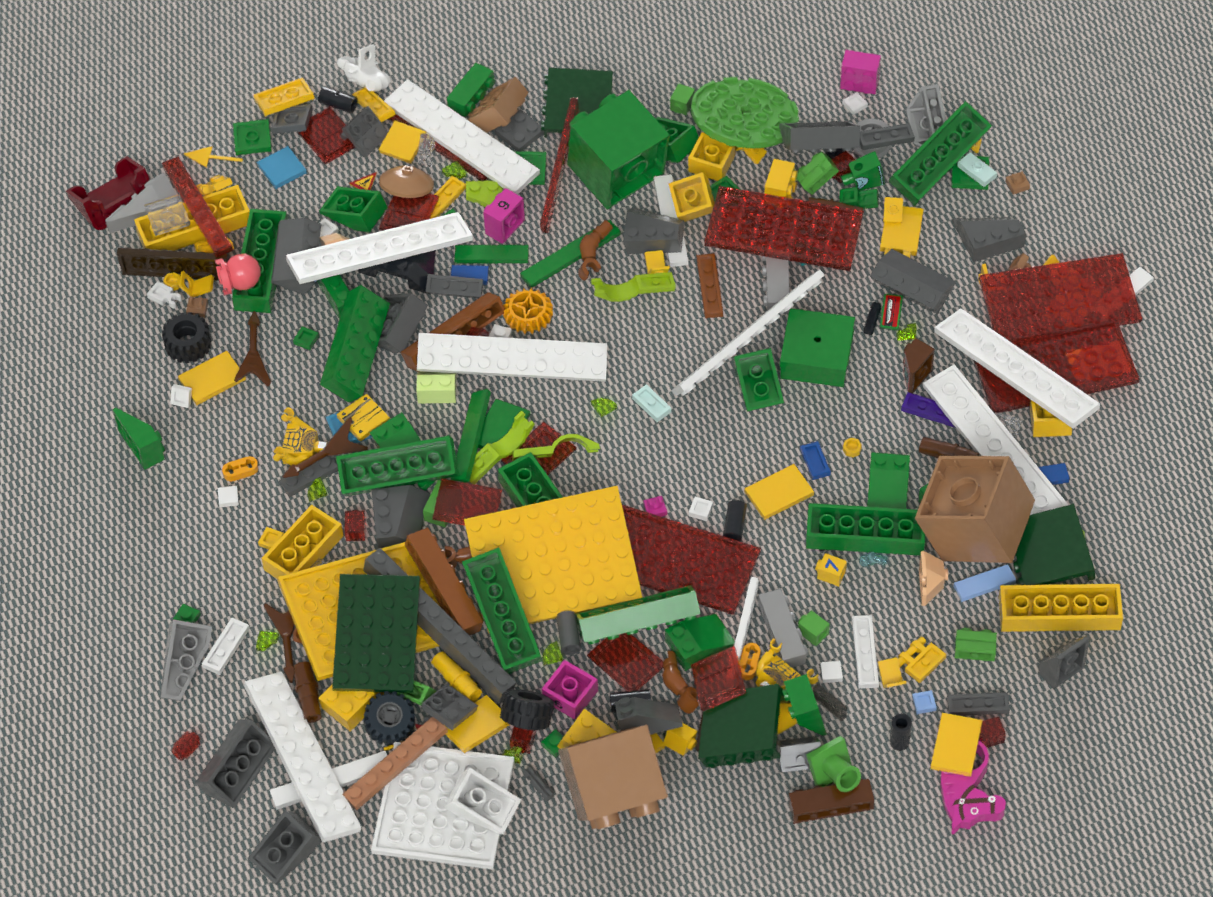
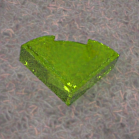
[441,161,467,179]
[896,323,917,341]
[591,398,617,417]
[308,477,327,502]
[256,631,279,651]
[543,641,563,666]
[502,747,522,764]

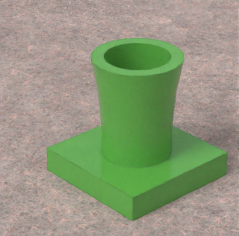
[806,736,861,792]

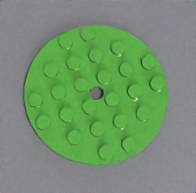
[691,77,799,148]

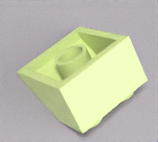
[417,371,457,404]

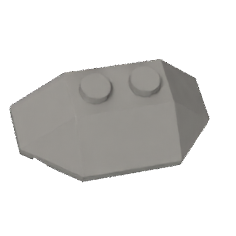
[906,84,946,148]

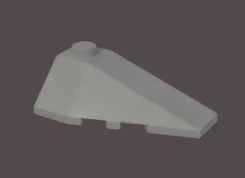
[105,172,180,233]
[160,619,212,701]

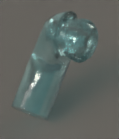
[859,552,889,567]

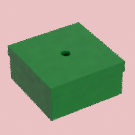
[780,308,855,387]

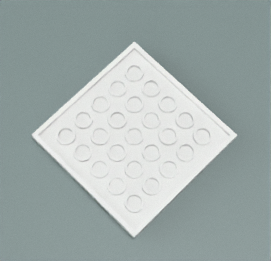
[371,742,515,870]

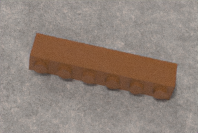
[401,292,505,372]
[405,527,484,636]

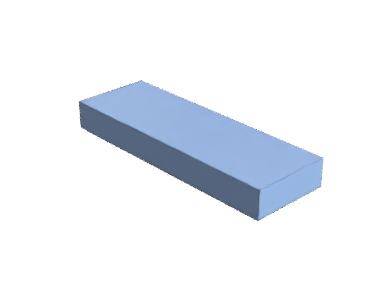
[954,564,1016,602]

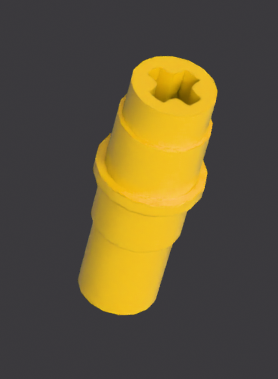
[431,651,482,702]

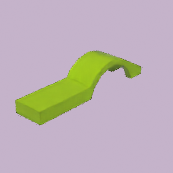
[591,272,676,302]
[470,411,535,485]
[512,434,600,461]

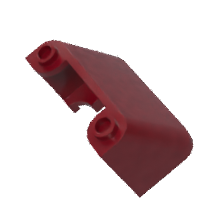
[66,156,150,230]

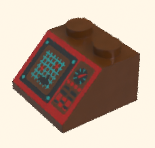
[903,338,935,394]

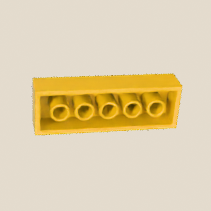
[134,185,250,251]
[998,584,1123,632]

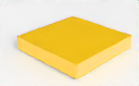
[379,121,427,164]

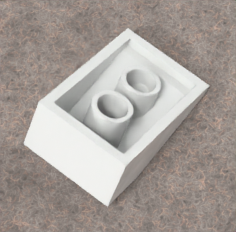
[444,768,521,835]

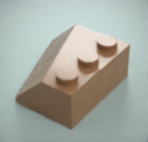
[467,76,529,133]

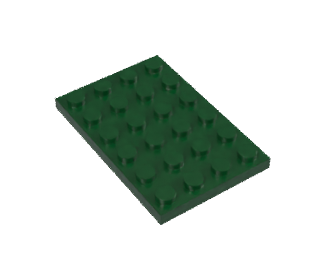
[332,574,420,693]

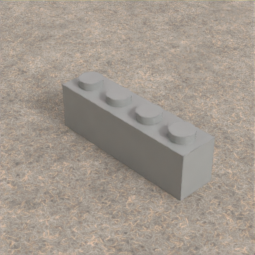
[762,242,790,313]
[758,589,808,668]

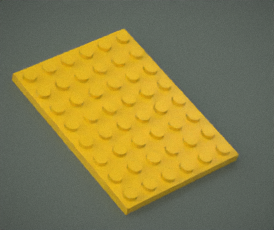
[464,486,642,633]
[277,542,440,681]

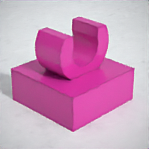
[643,496,667,520]

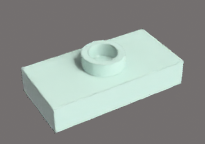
[958,152,997,187]
[632,384,671,422]

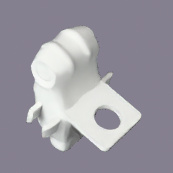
[337,44,391,92]

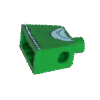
[840,151,885,191]

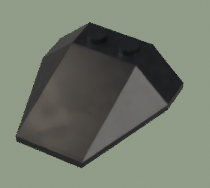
[358,219,436,293]

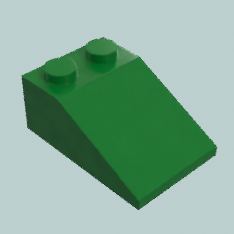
[656,117,699,163]
[319,186,388,232]
[733,348,784,412]
[112,407,165,470]
[369,412,421,448]
[867,452,910,509]
[665,614,735,671]
[782,674,827,736]

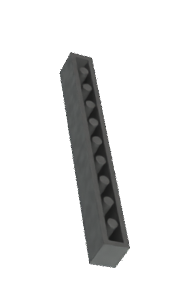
[363,548,516,705]

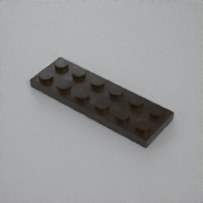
[117,247,229,281]

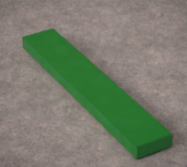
[520,219,621,288]
[450,389,491,485]

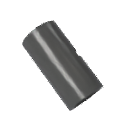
[556,611,581,655]

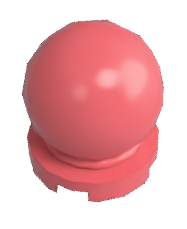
[215,254,261,296]

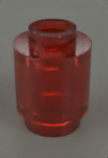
[171,731,201,761]

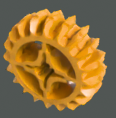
[503,287,553,335]

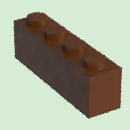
[788,779,875,824]

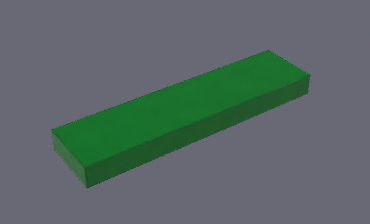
[454,245,529,264]

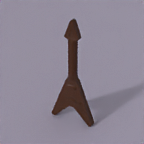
[234,311,271,387]
[282,417,368,478]
[264,604,295,683]

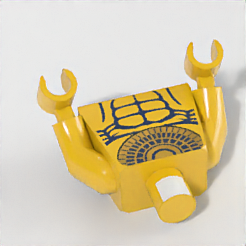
[273,407,328,465]
[755,638,819,689]

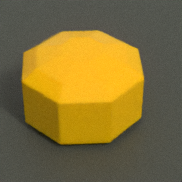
[163,272,180,291]
[843,438,862,458]

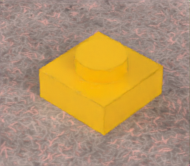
[258,527,284,550]

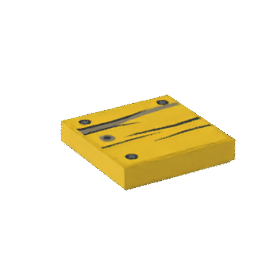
[336,394,390,442]

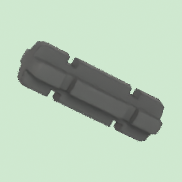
[524,766,554,801]

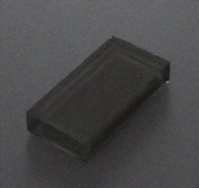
[812,683,847,721]

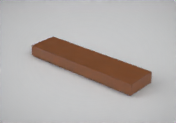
[696,253,723,318]

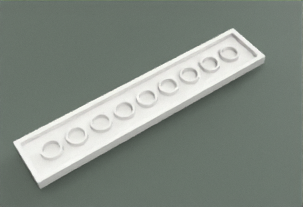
[384,79,540,195]
[286,212,473,284]
[671,270,824,396]
[934,308,1100,428]
[417,333,607,382]
[923,364,1068,515]
[244,671,361,843]

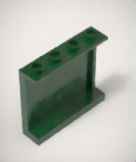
[541,67,613,138]
[1013,504,1096,585]
[698,684,786,768]

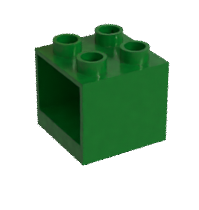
[567,90,670,210]

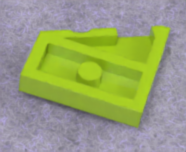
[466,181,503,207]

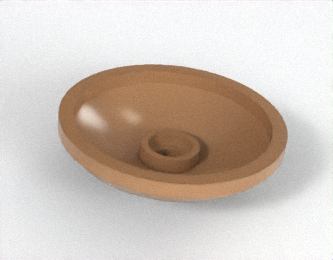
[379,166,434,198]

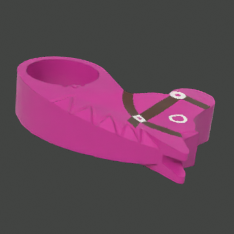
[940,741,1006,835]

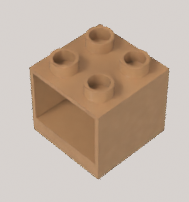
[915,456,1035,563]
[558,725,668,830]

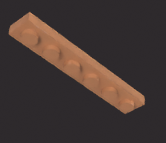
[342,717,448,810]

